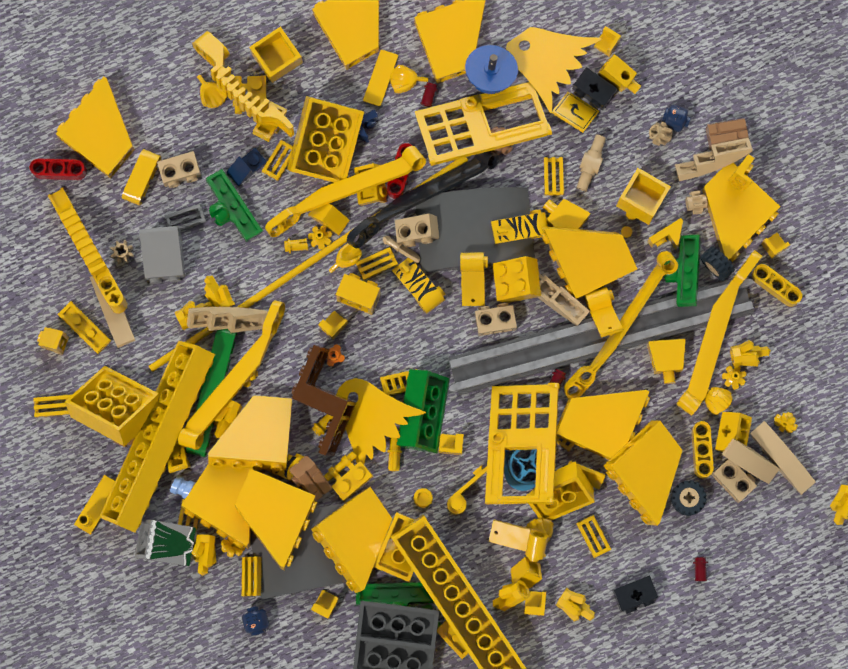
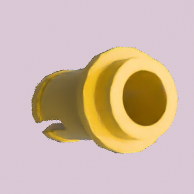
[284,238,308,254]
[312,414,333,436]

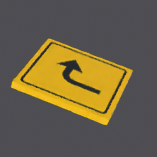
[551,92,599,133]

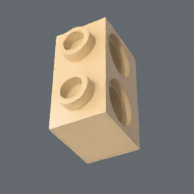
[157,151,201,188]
[395,214,439,247]
[475,303,517,336]
[712,459,757,503]

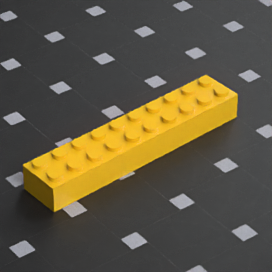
[99,340,215,533]
[390,515,526,669]

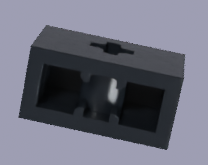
[572,67,617,110]
[612,575,658,614]

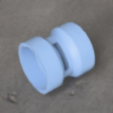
[170,475,195,499]

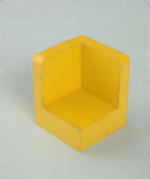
[594,26,621,57]
[761,232,790,259]
[318,311,348,340]
[439,434,464,455]
[511,557,542,589]
[311,590,340,619]
[524,591,546,616]

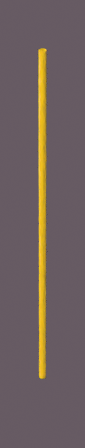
[149,157,468,372]

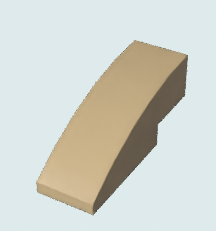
[722,438,780,484]

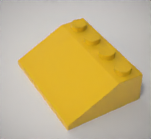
[287,96,364,183]
[65,366,160,447]

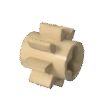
[649,122,672,146]
[685,190,707,215]
[110,240,134,264]

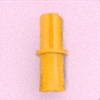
[387,438,402,472]

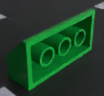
[397,369,450,454]

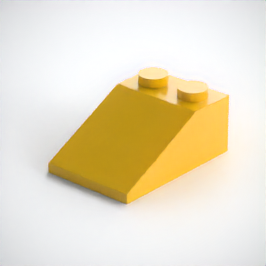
[526,461,595,521]
[374,512,432,582]

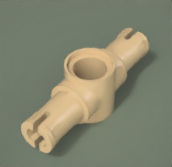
[576,135,606,192]

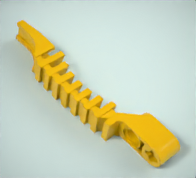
[192,31,294,137]
[48,187,128,314]

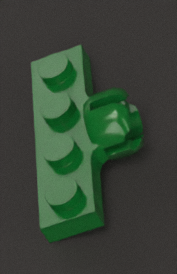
[206,169,263,242]
[663,235,701,307]
[356,582,434,606]

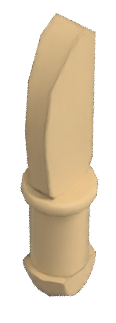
[382,236,420,263]

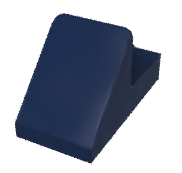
[357,109,379,142]
[226,148,267,187]

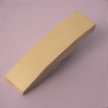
[675,138,753,181]
[537,273,590,326]
[90,276,136,348]
[187,307,268,333]
[750,421,816,495]

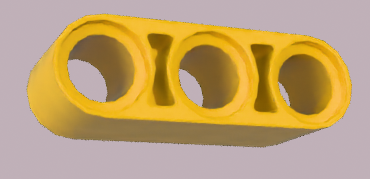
[122,149,162,206]
[752,264,802,307]
[691,421,714,479]

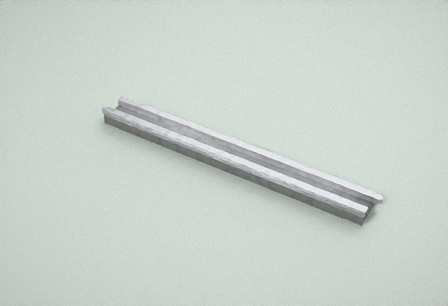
[448,279,754,395]

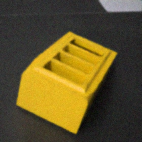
[380,369,417,396]

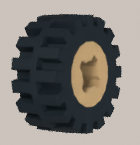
[700,246,735,281]
[671,480,707,516]

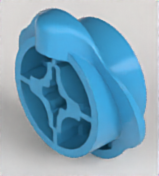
[504,449,537,491]

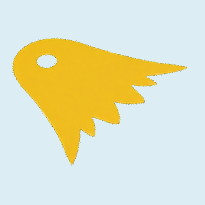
[506,27,603,114]
[336,378,426,465]

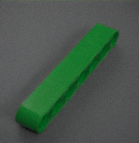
[186,329,238,457]

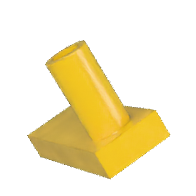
[74,475,115,535]

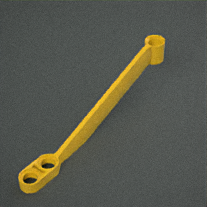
[265,146,426,237]
[676,250,762,416]
[564,251,678,399]
[178,300,285,450]

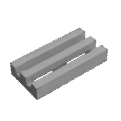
[165,204,207,231]

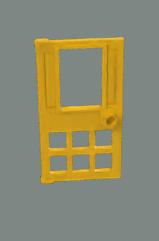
[414,82,552,166]
[485,383,559,505]

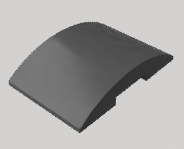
[415,187,535,273]
[250,503,376,600]
[353,600,439,669]

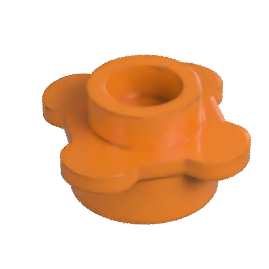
[327,344,345,366]

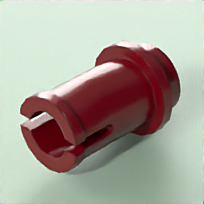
[420,82,438,107]
[549,369,566,388]
[693,557,708,581]

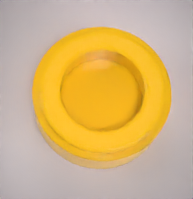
[413,488,433,508]

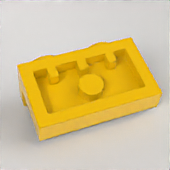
[729,154,755,191]
[354,163,388,206]

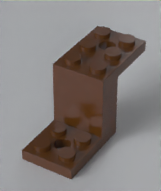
[291,345,356,456]

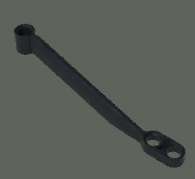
[347,151,500,249]

